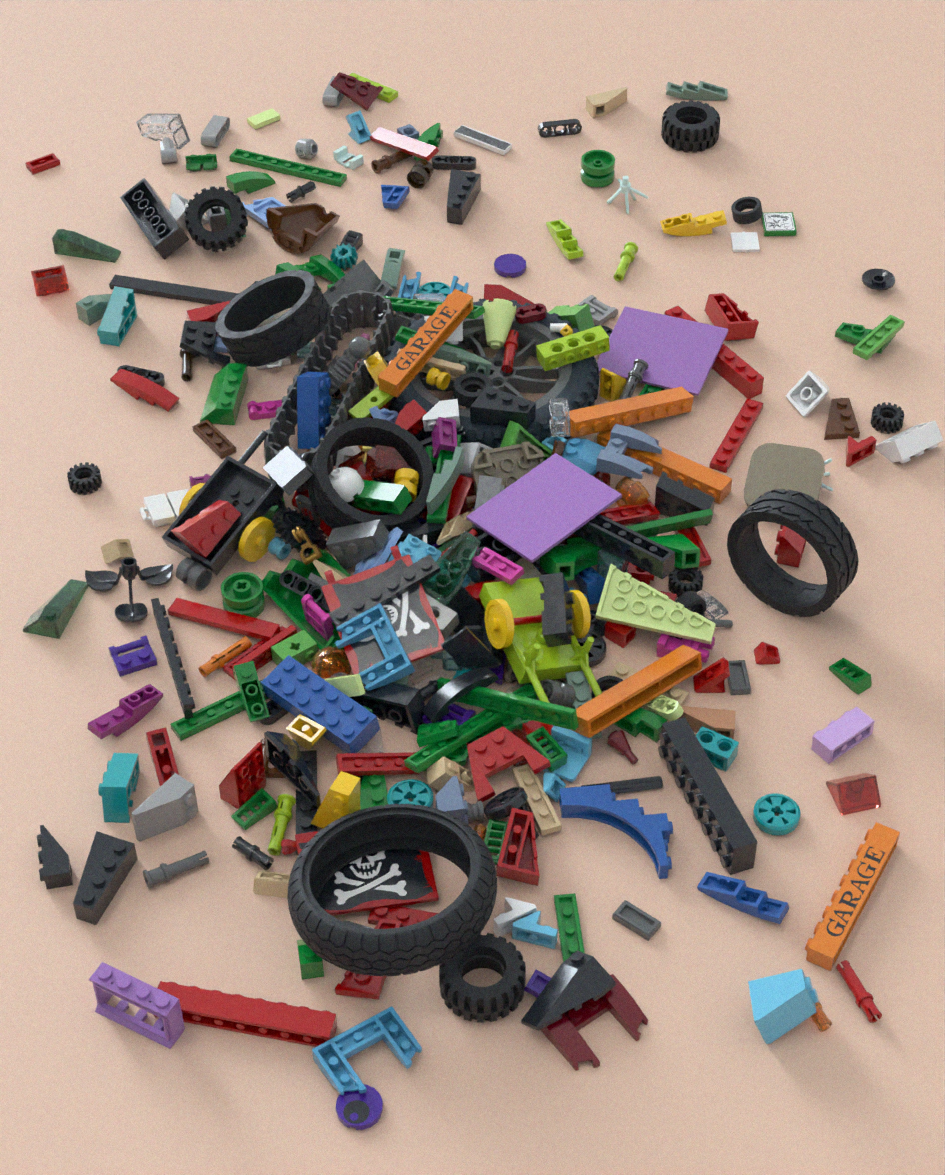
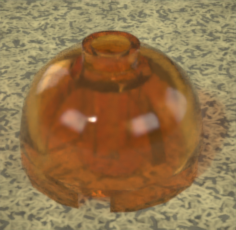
[615,476,651,507]
[311,646,352,679]

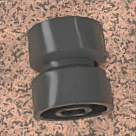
[176,557,212,591]
[537,679,575,708]

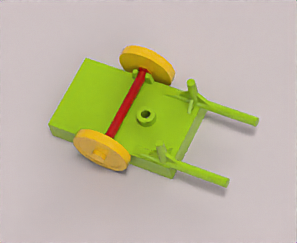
[479,577,602,703]

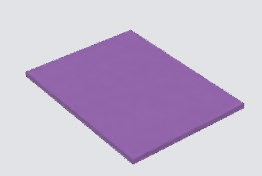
[597,306,729,396]
[466,453,622,563]

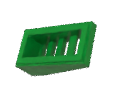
[829,658,872,695]
[526,726,568,773]
[231,788,278,830]
[484,819,508,865]

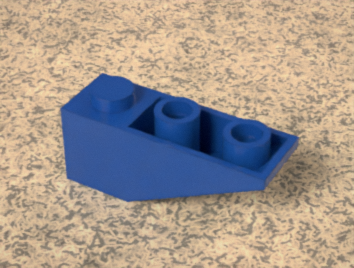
[574,567,605,605]

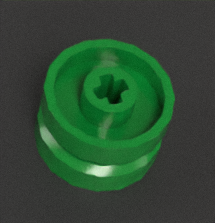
[580,150,615,188]
[221,572,265,618]

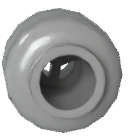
[295,139,318,159]

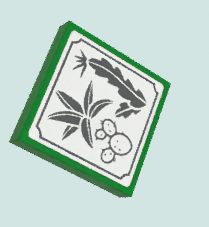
[761,212,797,236]

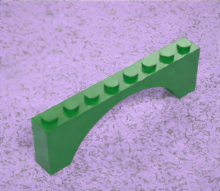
[540,534,700,581]

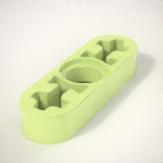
[642,695,684,721]

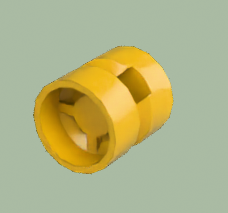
[394,468,419,503]

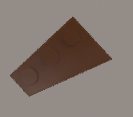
[824,398,860,440]

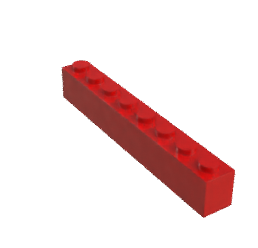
[664,306,764,399]
[154,981,337,1047]

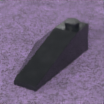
[264,731,321,809]

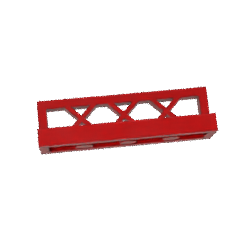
[223,625,297,680]

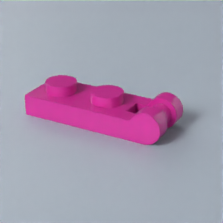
[247,400,282,420]
[471,547,524,585]

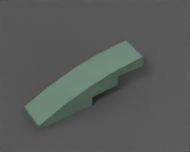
[666,81,728,101]
[426,446,465,514]

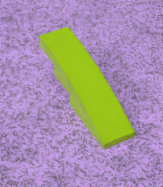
[546,219,584,260]

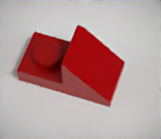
[846,436,877,467]
[693,657,730,693]

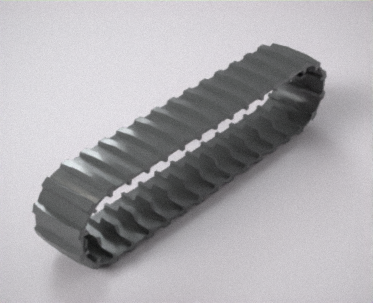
[264,290,395,492]

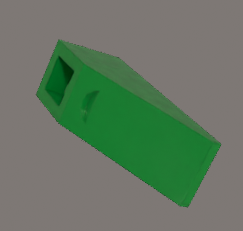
[233,661,270,723]

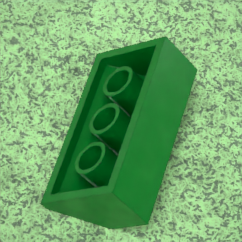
[200,363,248,425]

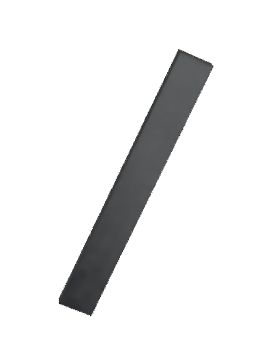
[109,275,239,305]

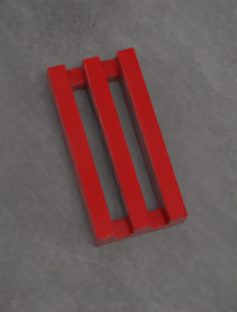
[25,153,61,175]

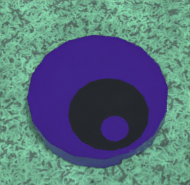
[336,1084,383,1130]

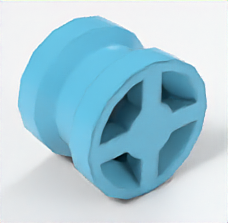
[268,536,291,560]

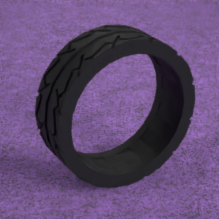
[215,270,331,367]
[307,417,434,532]
[727,489,859,617]

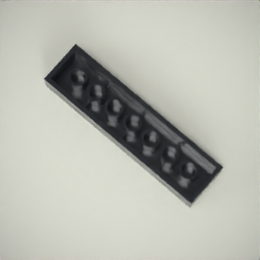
[658,717,757,875]

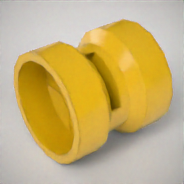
[426,367,451,390]

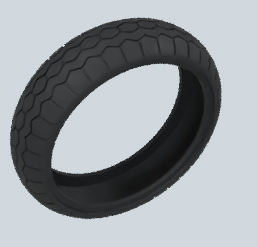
[287,804,497,976]

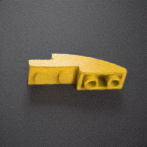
[660,210,727,236]

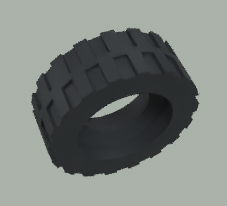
[453,372,493,408]

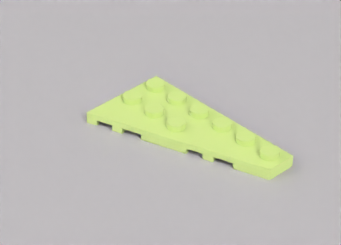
[595,564,716,644]

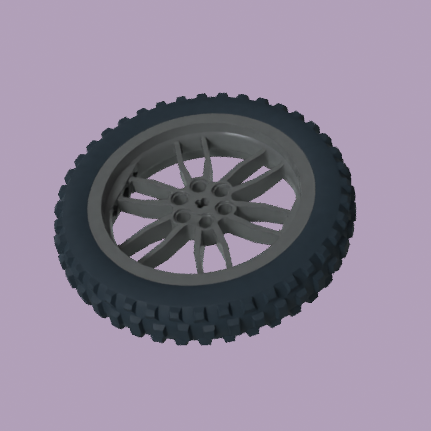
[384,299,599,449]

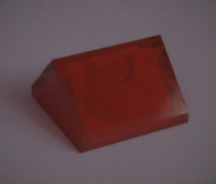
[826,773,881,816]

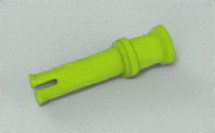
[613,242,638,282]
[267,794,296,856]

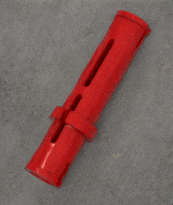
[501,330,519,373]
[836,960,882,1023]

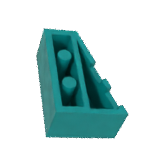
[97,286,138,346]
[98,753,140,823]

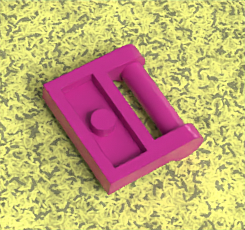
[301,594,334,642]

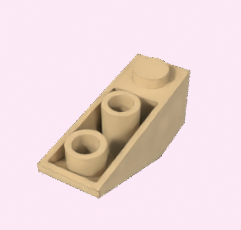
[586,87,628,118]

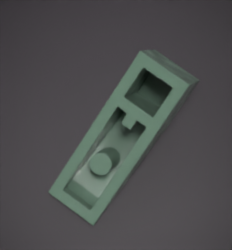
[76,294,111,326]

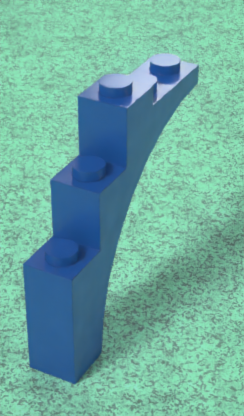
[559,784,673,879]

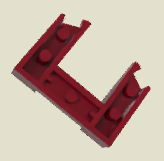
[540,974,648,1071]

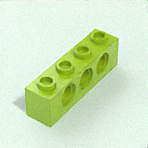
[536,325,610,371]

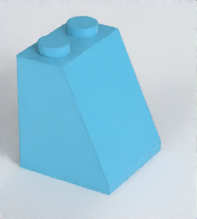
[748,969,819,1044]

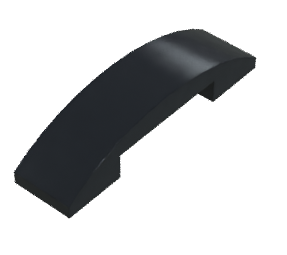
[422,667,499,723]

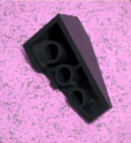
[521,951,616,1031]

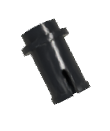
[420,680,438,701]

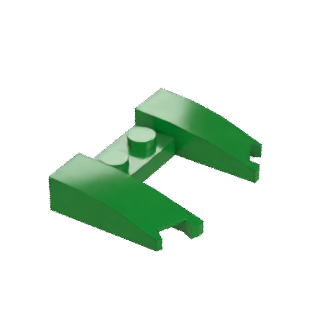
[275,254,345,290]

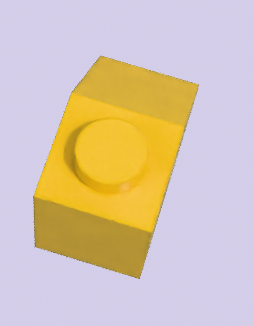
[363,351,388,386]
[599,368,626,402]
[286,714,326,750]

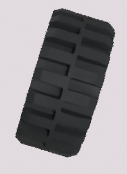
[661,100,720,153]
[184,186,248,252]
[439,933,526,1023]

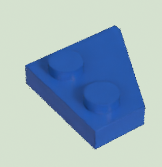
[381,185,410,209]

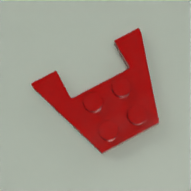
[467,727,551,802]

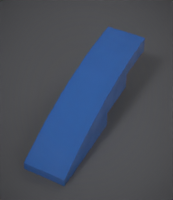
[697,872,789,924]

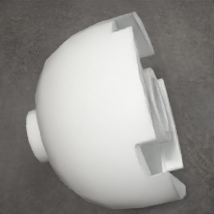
[329,467,364,502]

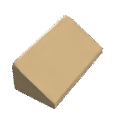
[253,870,290,898]

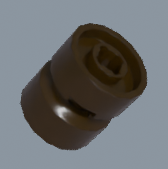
[407,160,434,189]

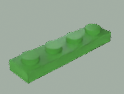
[853,315,905,360]

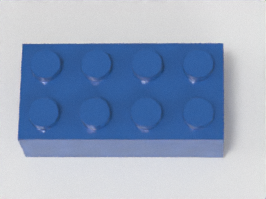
[297,372,331,449]

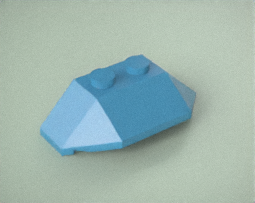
[562,438,605,476]

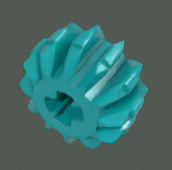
[330,243,358,271]

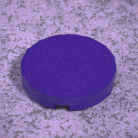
[494,254,526,278]

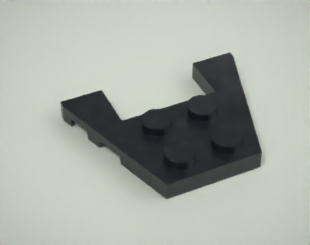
[179,320,230,369]

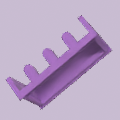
[89,962,185,1049]

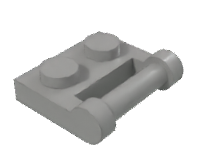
[579,295,618,325]

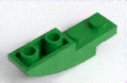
[414,123,443,162]

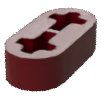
[515,303,546,324]

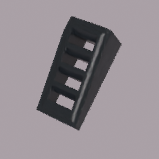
[339,230,363,251]

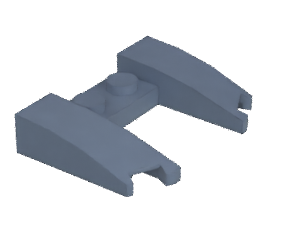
[596,424,662,479]

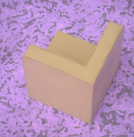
[101,539,134,564]

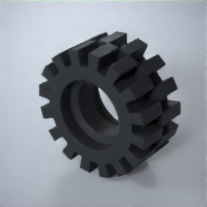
[871,402,904,434]
[67,462,102,495]
[668,567,703,598]

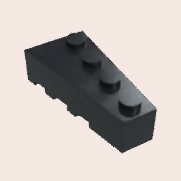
[447,169,481,225]
[350,674,425,735]
[73,831,138,925]

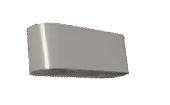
[322,76,344,107]
[201,115,230,147]

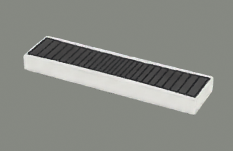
[454,125,512,156]

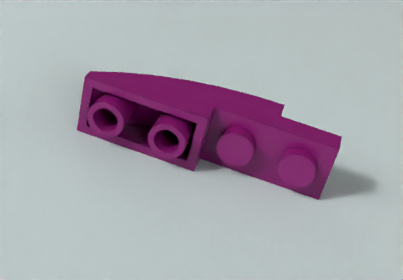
[87,684,163,739]

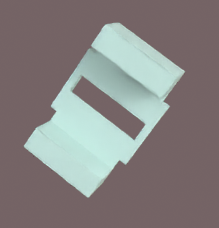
[333,145,364,170]

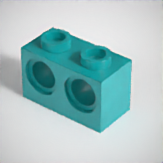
[696,726,739,772]

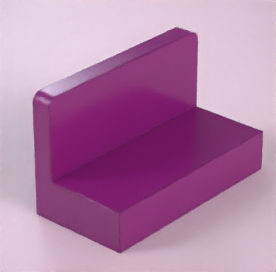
[432,417,457,458]

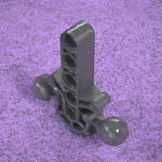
[326,336,371,396]

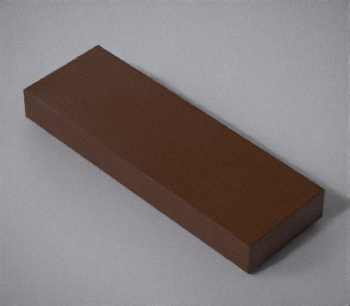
[192,419,237,459]

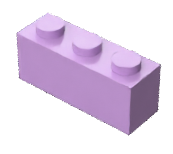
[811,707,875,764]

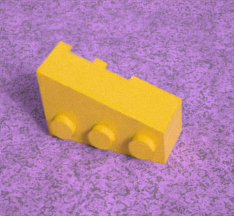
[311,771,360,828]

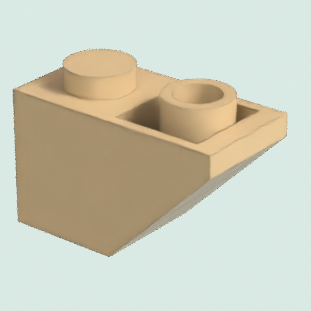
[427,757,475,792]

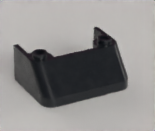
[440,586,503,668]

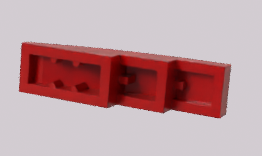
[110,369,180,412]

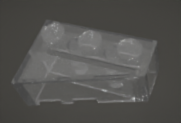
[136,114,190,150]

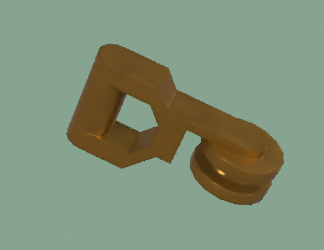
[292,526,323,565]

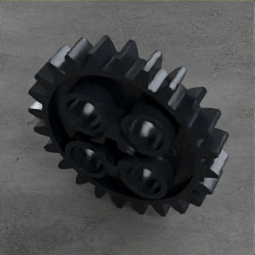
[272,507,327,555]

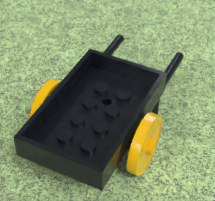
[162,430,310,575]

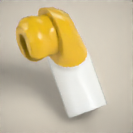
[550,323,573,337]

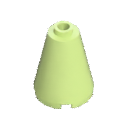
[483,298,517,349]

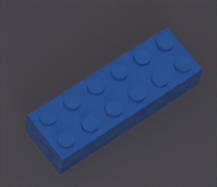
[261,655,380,753]

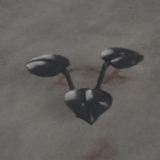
[85,557,173,622]

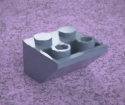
[435,776,468,825]

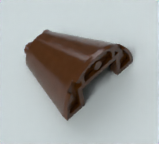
[266,203,340,254]

